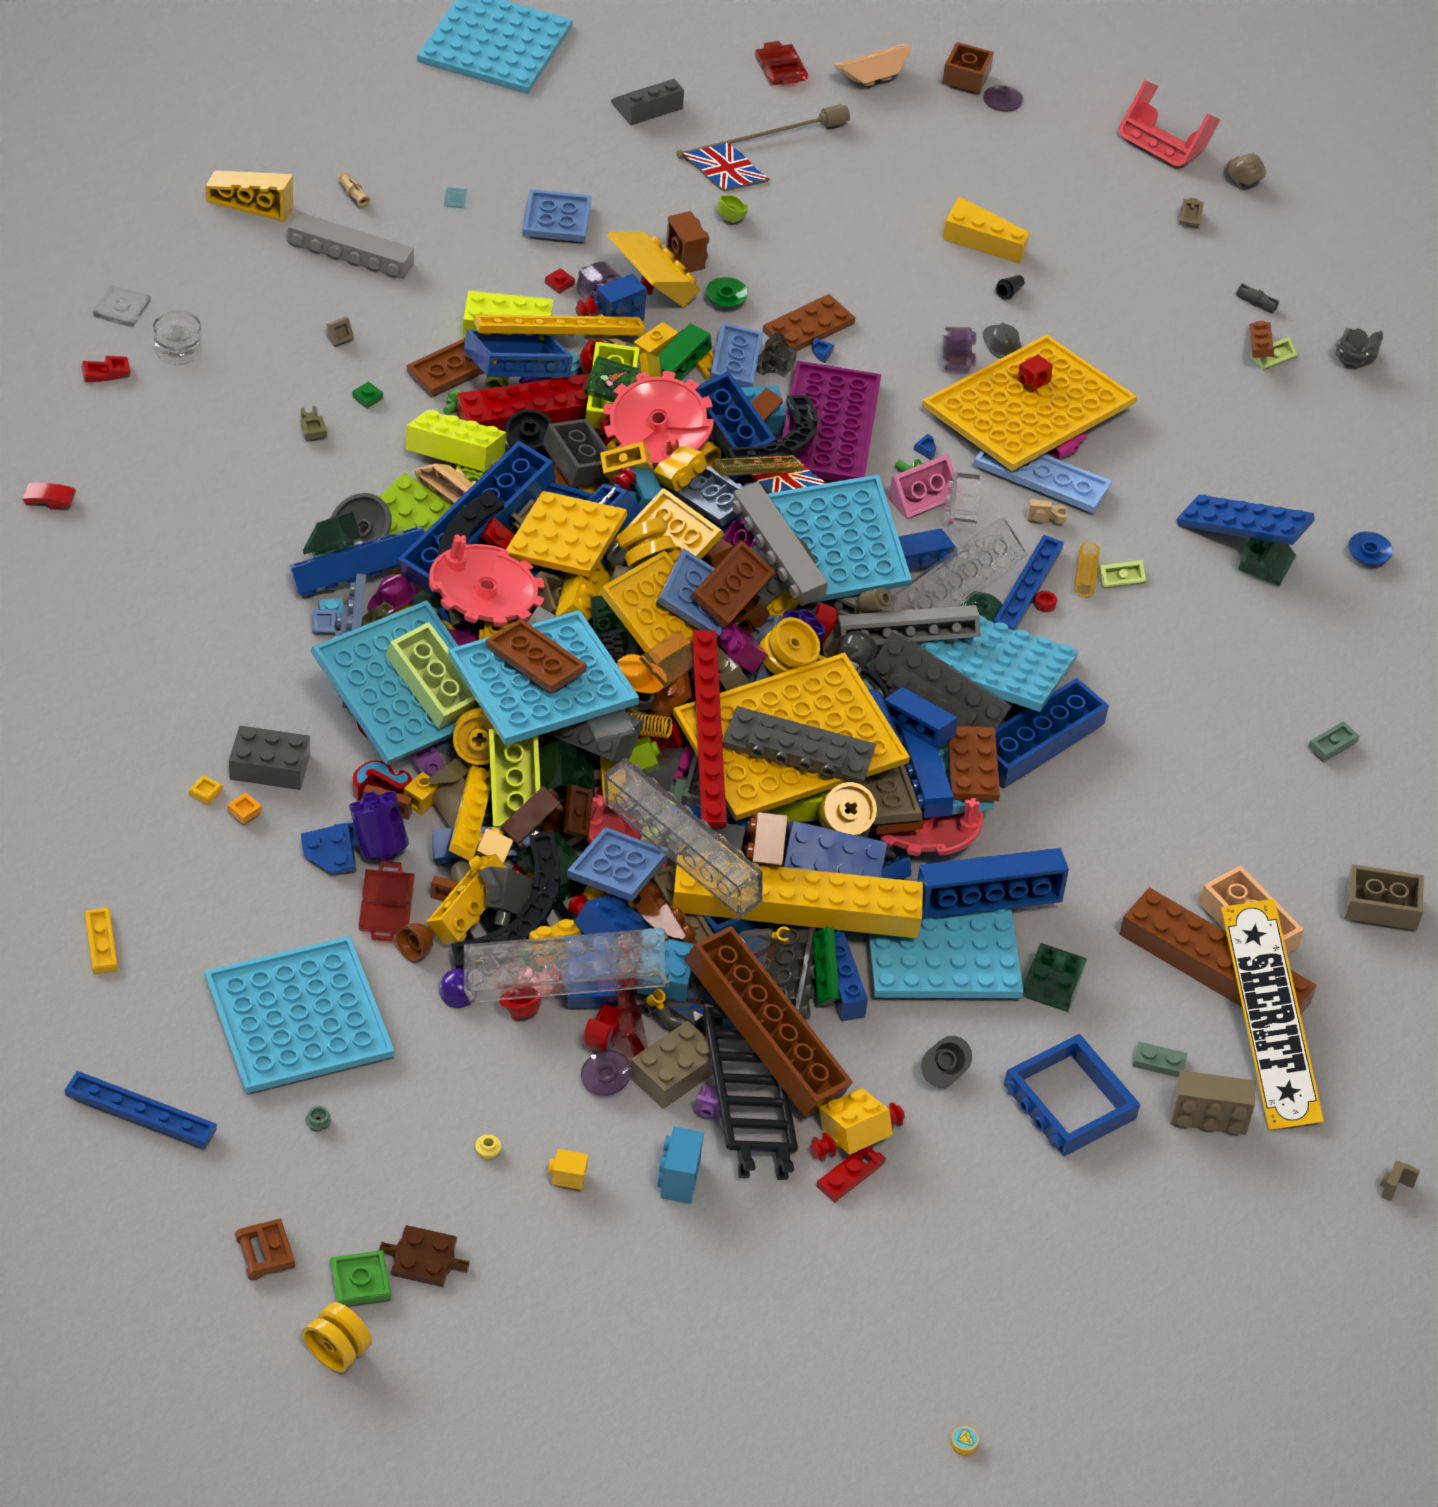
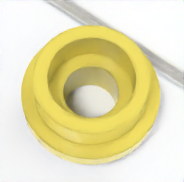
[475,1135,501,1160]

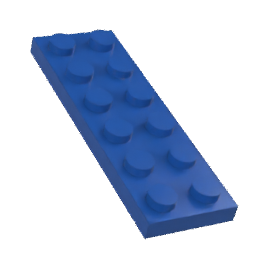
[1177,495,1315,545]

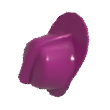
[367,574,418,614]

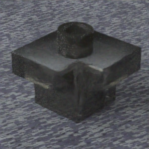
[756,331,797,377]

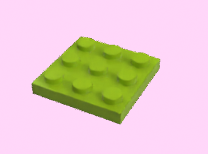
[379,472,452,535]

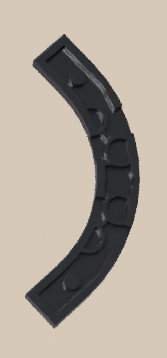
[726,395,818,468]
[437,489,504,635]
[451,830,560,969]

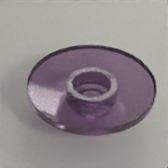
[983,85,1023,112]
[581,1050,632,1096]

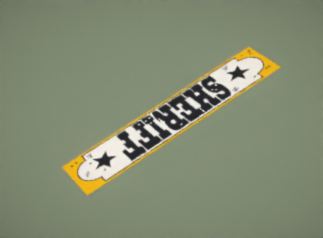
[1221,899,1324,1130]

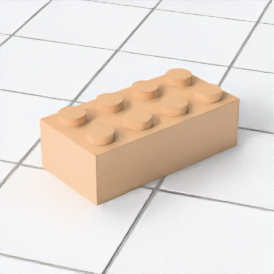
[1199,865,1304,954]

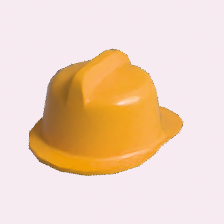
[616,654,666,694]

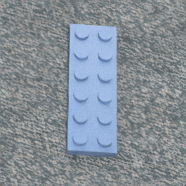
[974,449,1112,513]

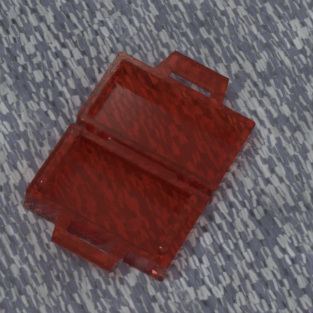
[755,41,808,86]
[359,861,415,941]
[616,983,648,1057]

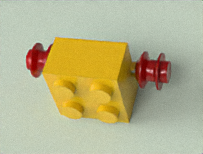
[810,1088,905,1161]

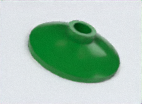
[706,277,748,307]

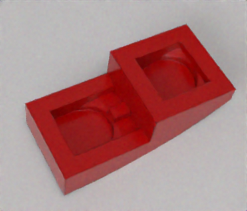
[81,355,131,382]
[22,483,76,509]

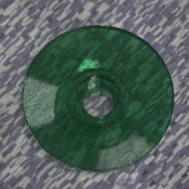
[959,592,1002,622]

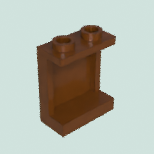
[541,785,593,852]

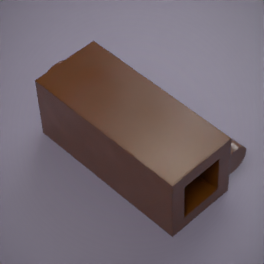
[500,786,565,850]

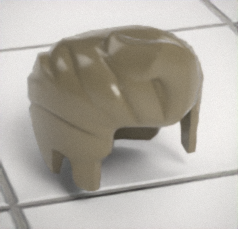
[1227,153,1266,189]

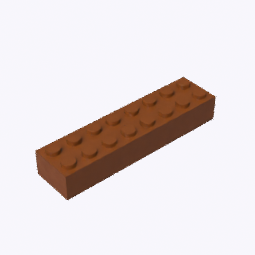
[1119,887,1316,1015]
[684,926,853,1117]

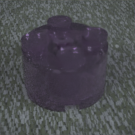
[577,261,622,301]
[943,327,976,370]

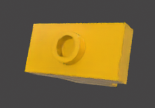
[633,322,679,356]

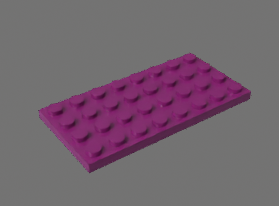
[781,361,881,481]

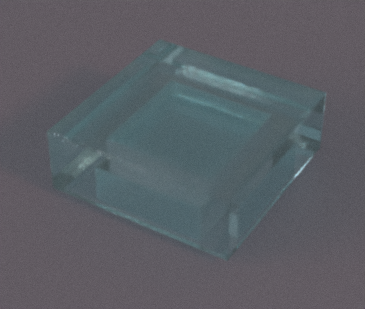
[444,188,467,208]

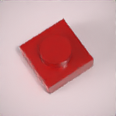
[545,268,575,294]

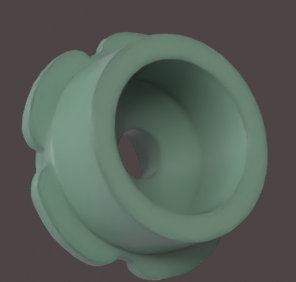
[305,1106,331,1130]

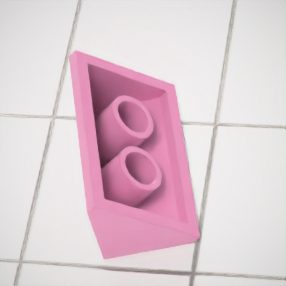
[888,454,962,518]

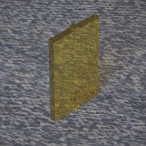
[639,629,694,688]

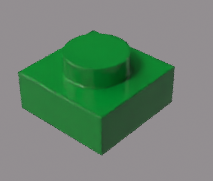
[352,381,383,409]

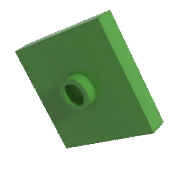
[330,1250,391,1306]

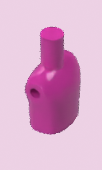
[1048,432,1086,460]

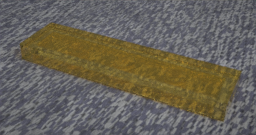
[712,455,803,476]

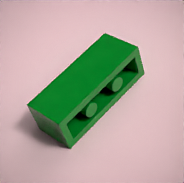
[656,323,712,380]

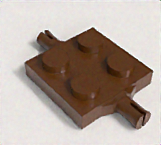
[379,1225,470,1287]

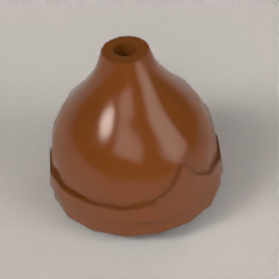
[396,923,436,961]

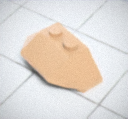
[834,44,912,86]
[414,464,476,505]

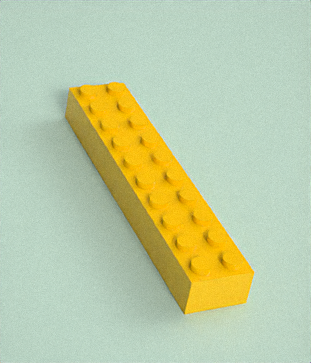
[672,856,923,938]

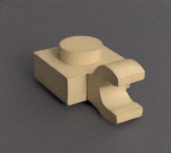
[1027,499,1067,524]

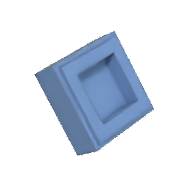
[312,609,336,634]

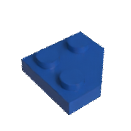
[301,823,357,876]

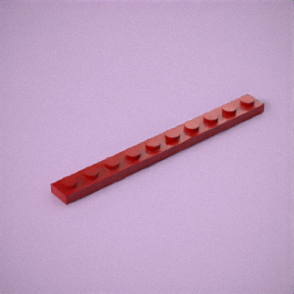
[692,630,727,828]

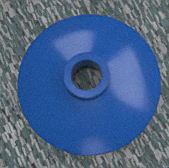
[1348,531,1393,565]

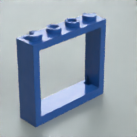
[464,330,573,377]
[1004,1033,1140,1157]

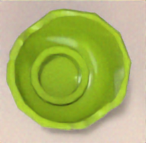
[717,195,748,223]

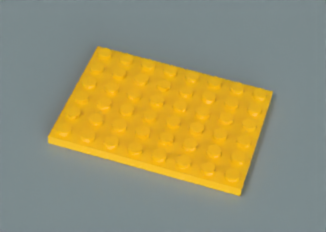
[922,334,1137,471]
[673,653,910,821]

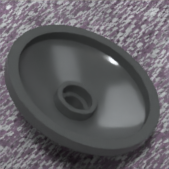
[328,493,392,550]

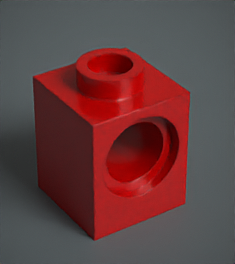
[1018,354,1053,392]

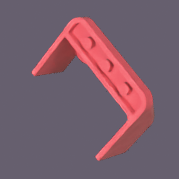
[1119,80,1220,167]

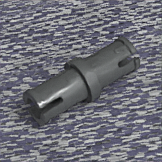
[1236,283,1279,313]

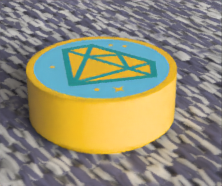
[951,1426,979,1455]

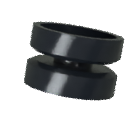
[505,409,553,459]

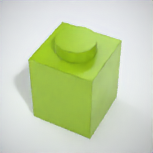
[627,736,661,774]

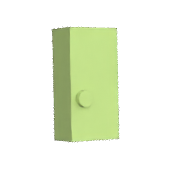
[385,622,479,729]

